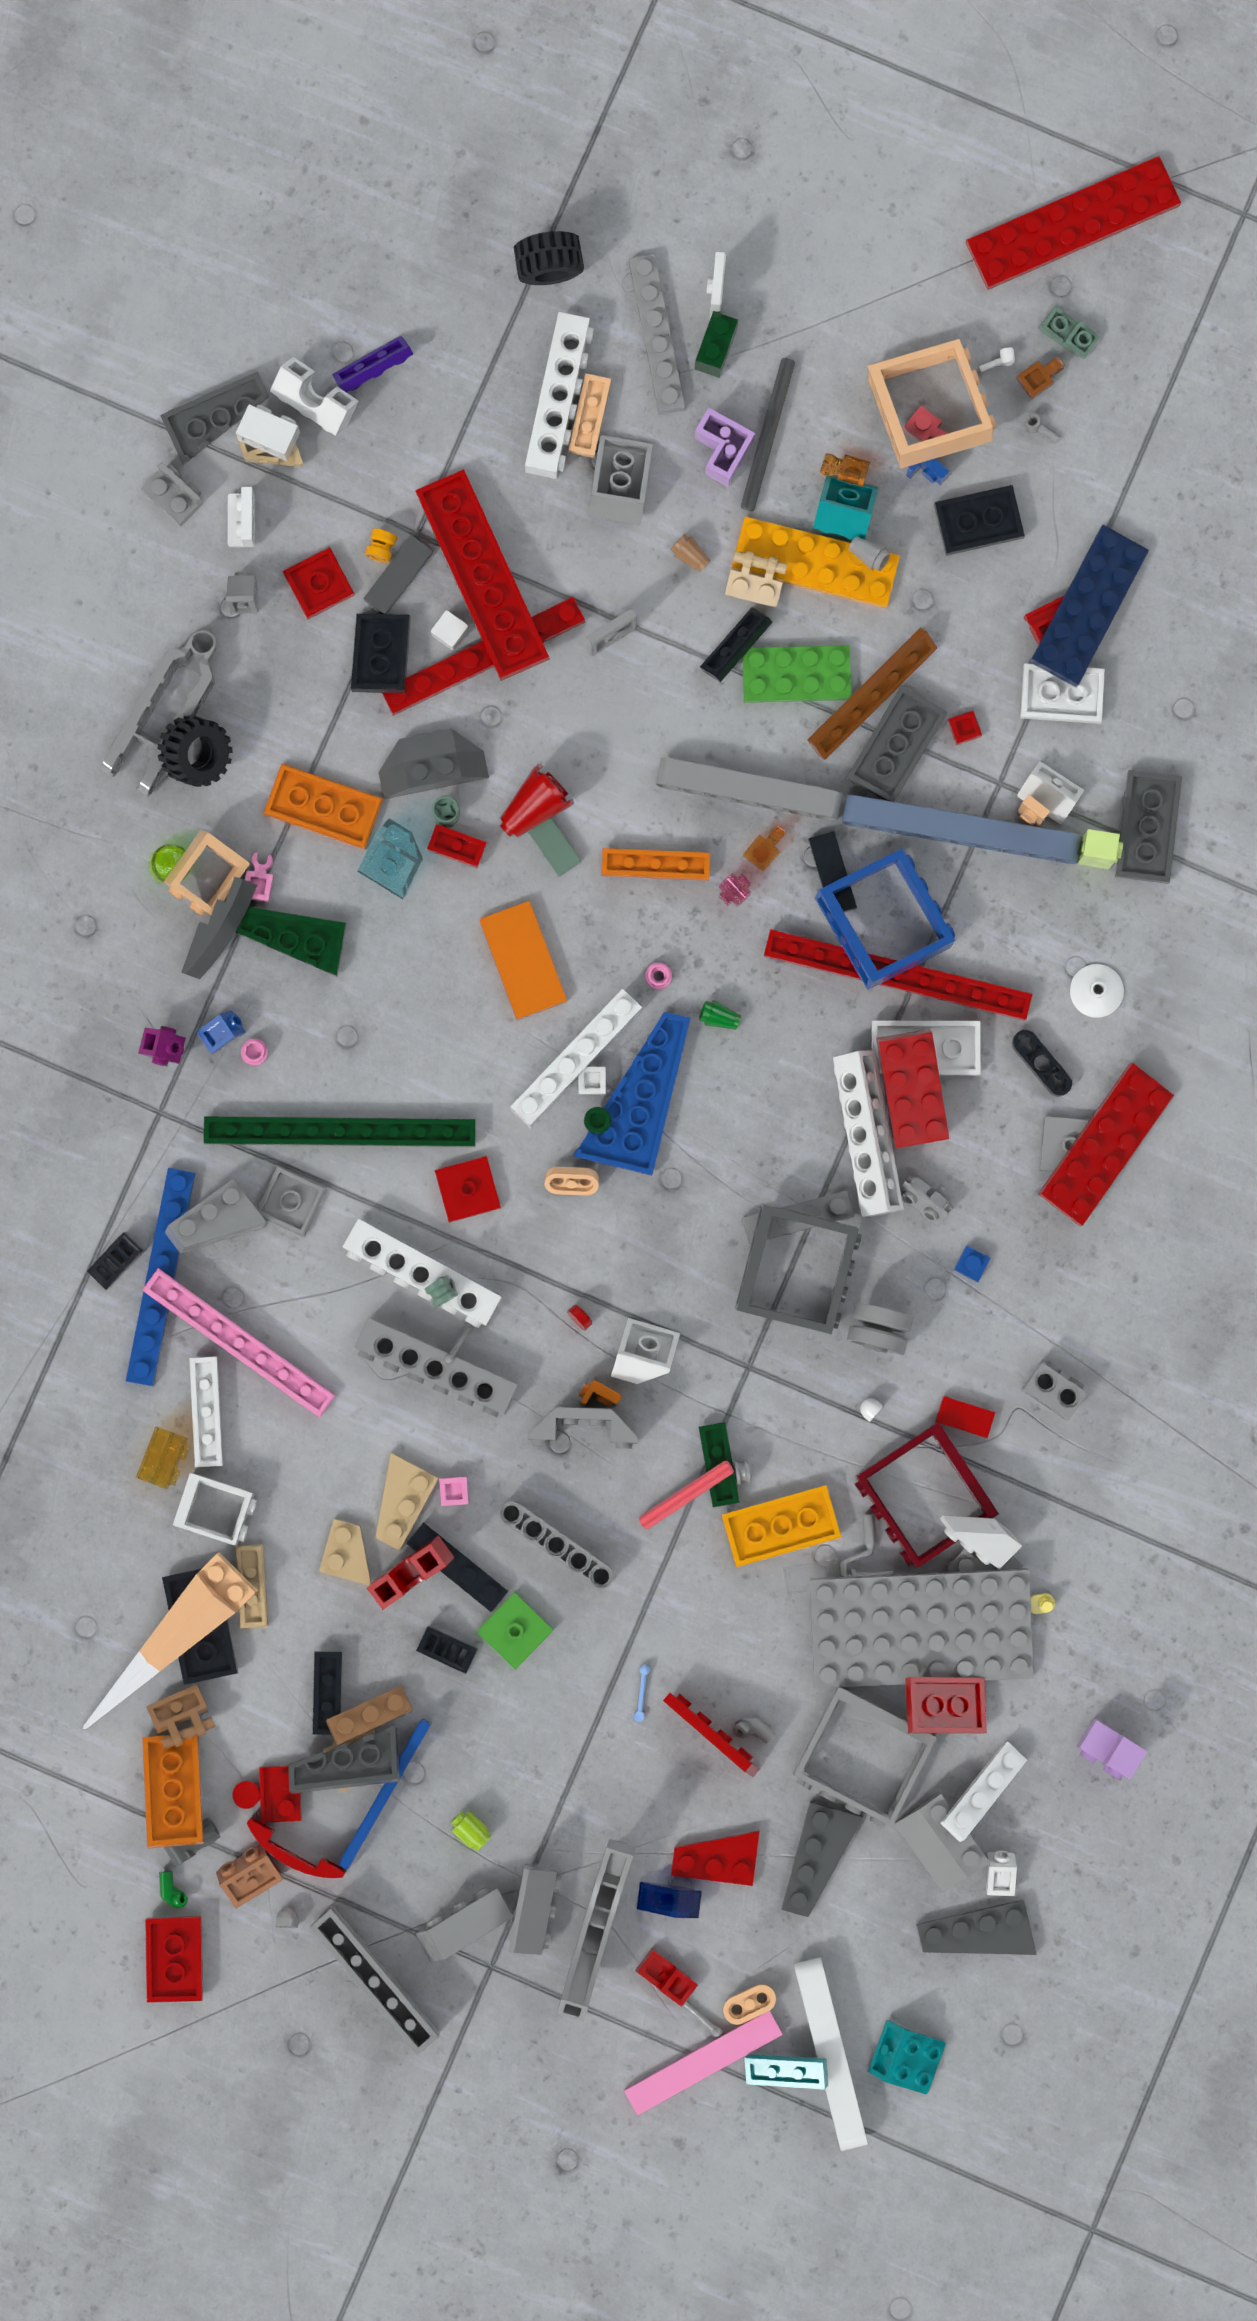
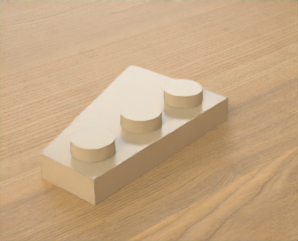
[375,1453,439,1551]

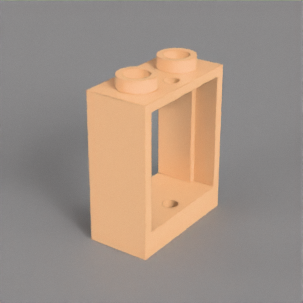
[164,830,250,916]

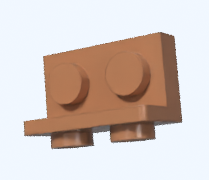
[216,1845,283,1909]

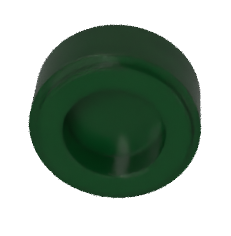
[584,1107,611,1135]

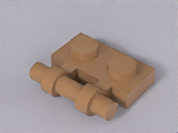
[146,1684,216,1749]

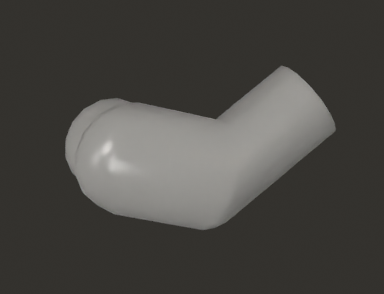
[734,1717,775,1744]

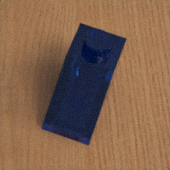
[637,1882,702,1918]

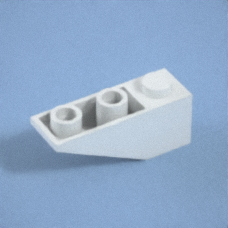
[940,1516,1022,1569]

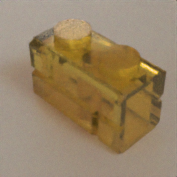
[136,1426,191,1489]

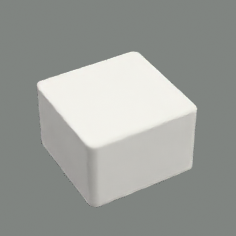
[431,610,468,650]

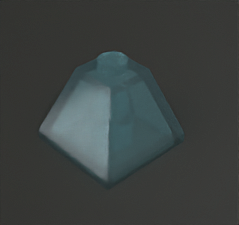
[357,818,423,900]

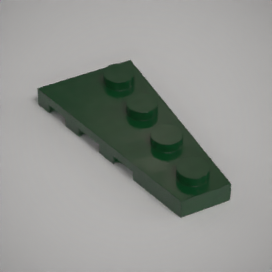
[235,907,346,977]

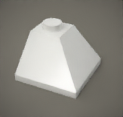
[611,1318,680,1384]

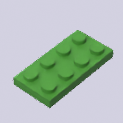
[742,645,851,703]

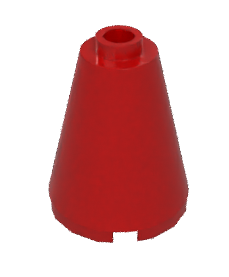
[500,764,574,837]

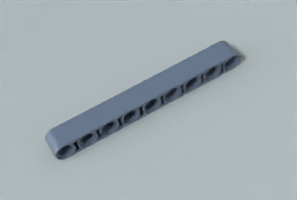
[842,795,1082,864]

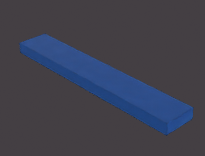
[339,1718,432,1870]

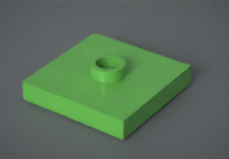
[476,1592,554,1670]

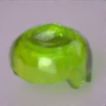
[148,844,191,884]

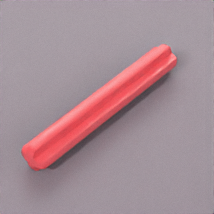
[639,1461,734,1529]

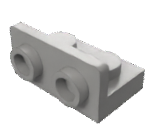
[141,462,203,527]

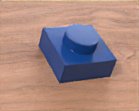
[954,1246,991,1283]

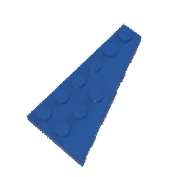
[573,1012,690,1176]

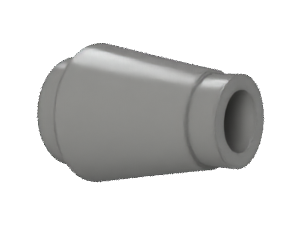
[849,536,890,571]

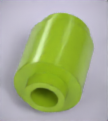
[451,1811,492,1851]

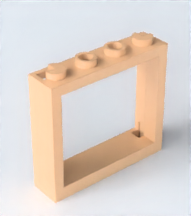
[868,339,996,469]

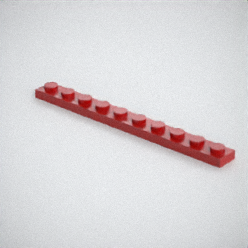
[763,929,1033,1021]

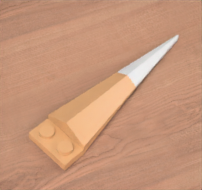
[83,1552,258,1729]

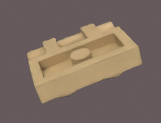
[725,551,787,608]

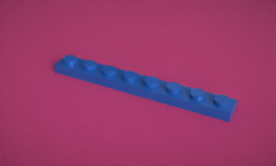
[126,1168,196,1386]

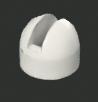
[860,1398,884,1422]

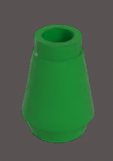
[699,1000,741,1030]

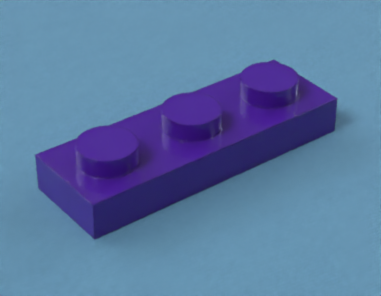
[332,336,414,392]

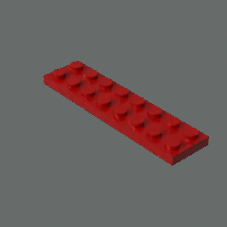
[966,156,1181,290]
[415,469,550,681]

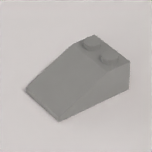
[587,435,653,525]

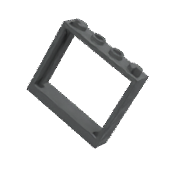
[735,1203,862,1334]

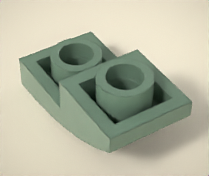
[1038,306,1100,359]

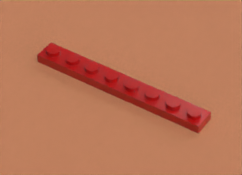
[382,597,585,716]

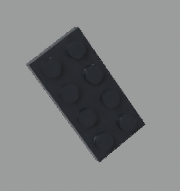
[162,1569,239,1685]

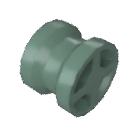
[425,1276,458,1308]

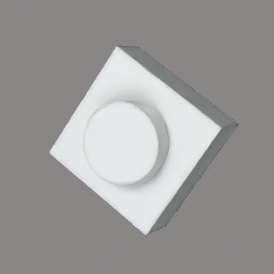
[578,1067,606,1095]

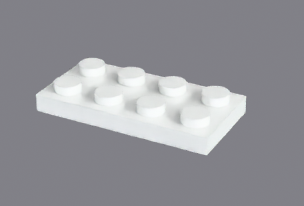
[871,1021,981,1076]

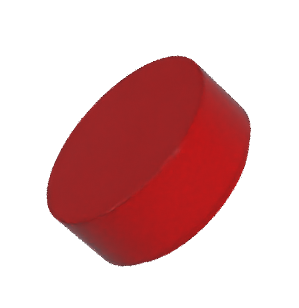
[567,1305,592,1331]
[232,1781,260,1809]

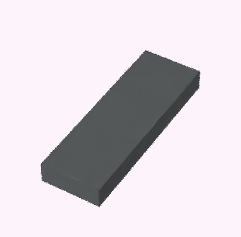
[363,535,433,614]

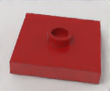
[435,1156,501,1223]

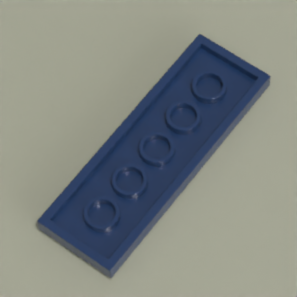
[1029,524,1149,688]

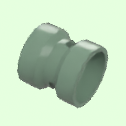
[432,796,460,827]

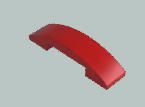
[246,1816,347,1878]

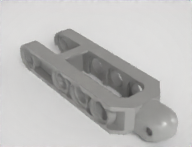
[101,630,217,796]

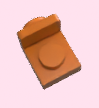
[579,1380,622,1407]

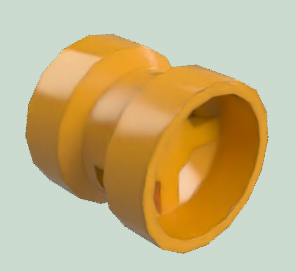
[364,528,398,564]

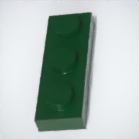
[698,1422,740,1507]

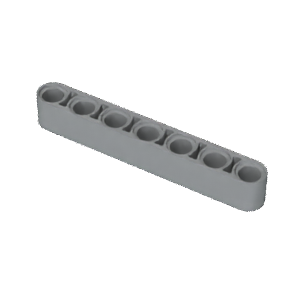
[656,758,843,821]

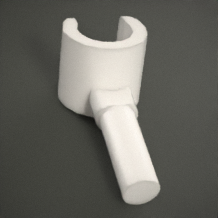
[979,347,1015,372]

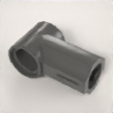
[164,1817,221,1867]

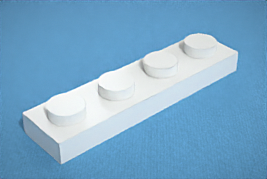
[189,1357,223,1467]
[940,1741,1027,1842]

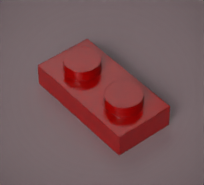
[427,824,487,869]

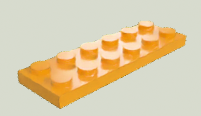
[732,517,900,609]

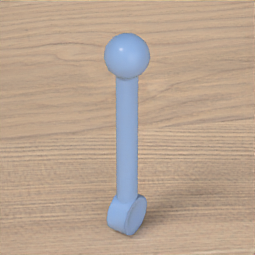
[634,1664,650,1722]

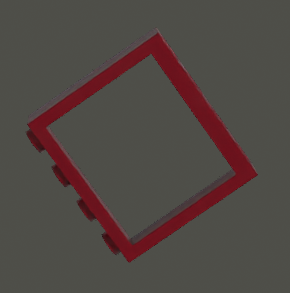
[854,1422,999,1568]

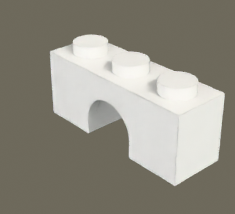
[270,357,359,436]

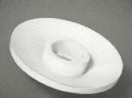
[1070,964,1124,1018]

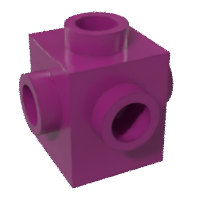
[138,1026,186,1067]

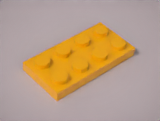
[721,1485,842,1568]

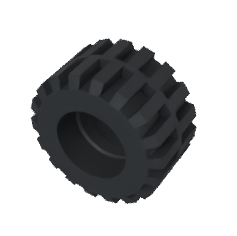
[513,231,584,285]
[157,715,233,787]

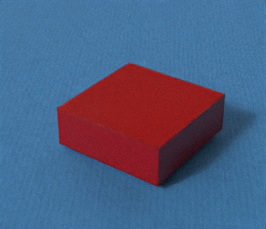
[947,710,982,745]

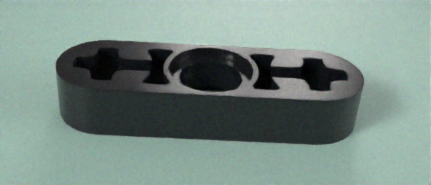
[1012,1030,1072,1097]

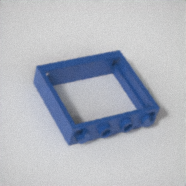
[815,848,956,990]

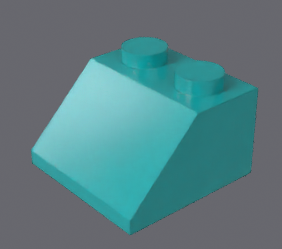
[813,475,878,540]

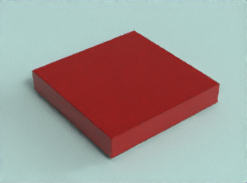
[282,547,355,620]

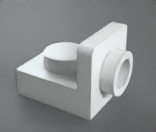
[986,1851,1017,1896]

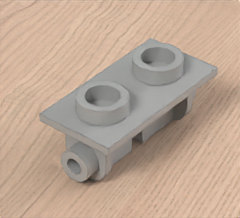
[900,1175,953,1226]

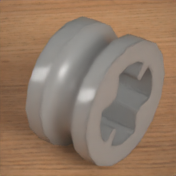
[734,1459,751,1485]

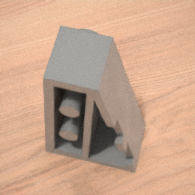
[165,1179,266,1254]
[415,1887,513,1963]

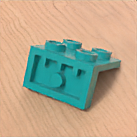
[868,2020,946,2094]

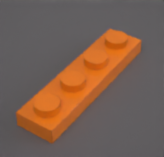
[601,848,710,881]

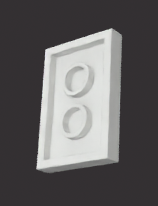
[1020,664,1105,724]

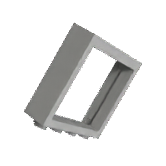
[793,1686,937,1828]

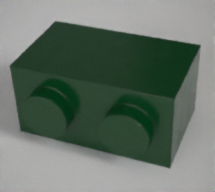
[695,311,738,378]

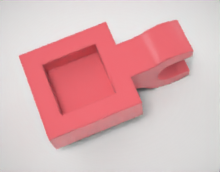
[904,406,948,442]

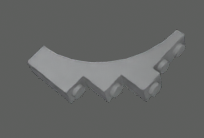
[557,1839,636,2021]

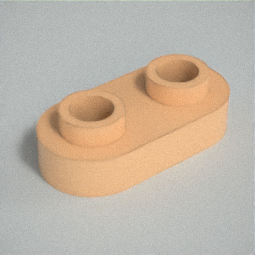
[544,1167,599,1196]
[723,1983,776,2025]

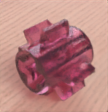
[719,873,752,906]

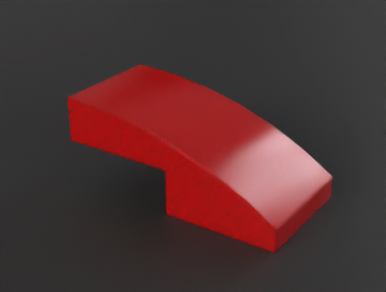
[636,1948,698,2007]

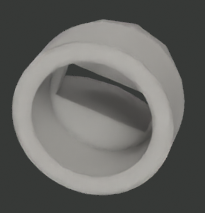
[276,1908,298,1928]

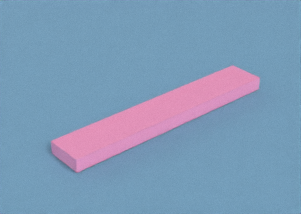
[624,2011,783,2116]

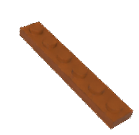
[807,627,937,760]

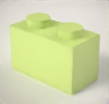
[1077,829,1123,869]

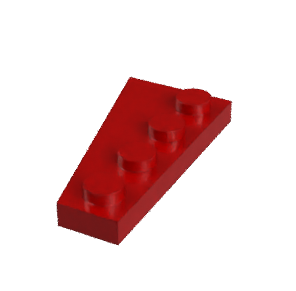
[663,1692,760,1777]

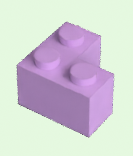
[695,408,755,487]
[1076,1718,1147,1781]

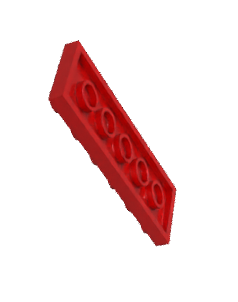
[1038,1063,1174,1226]

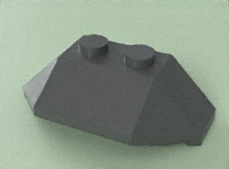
[378,729,489,799]

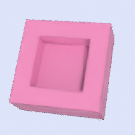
[439,1477,469,1506]

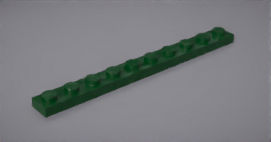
[204,1116,476,1147]

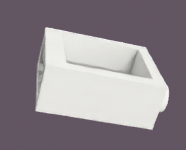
[173,1473,257,1546]

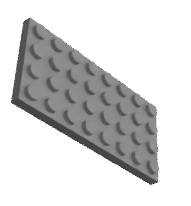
[809,1568,1033,1689]

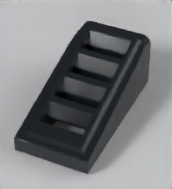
[87,1232,145,1291]
[416,1625,478,1674]

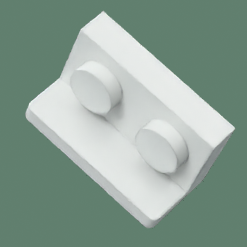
[227,487,255,547]

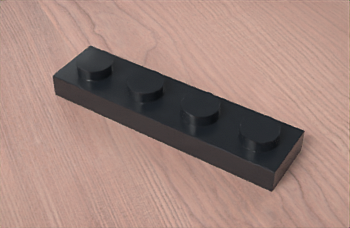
[406,1522,508,1612]

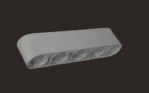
[499,1501,613,1589]

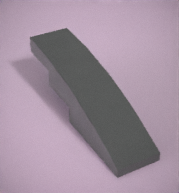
[181,877,257,979]

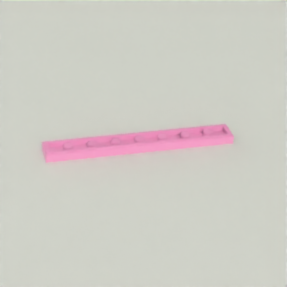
[142,1268,336,1418]

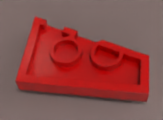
[671,1830,760,1886]

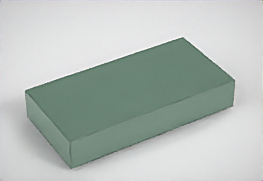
[528,818,581,877]

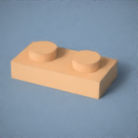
[1017,795,1050,827]

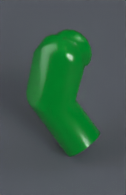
[159,1871,188,1909]

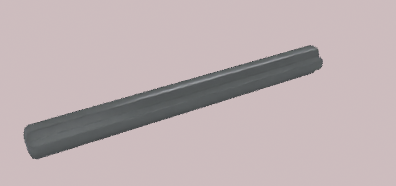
[741,358,795,511]

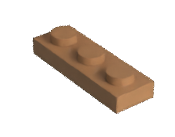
[326,1686,413,1746]

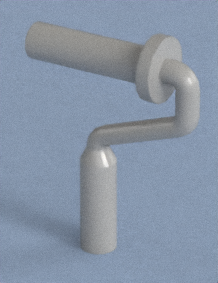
[840,1515,894,1577]

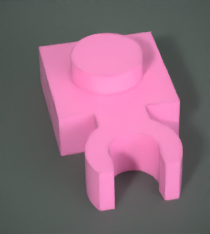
[245,853,274,902]

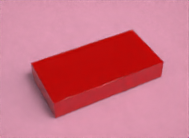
[935,1396,996,1438]

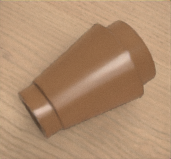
[670,533,710,572]

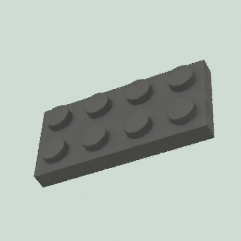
[846,685,947,802]
[1115,770,1182,884]

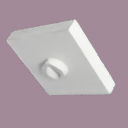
[706,252,726,320]

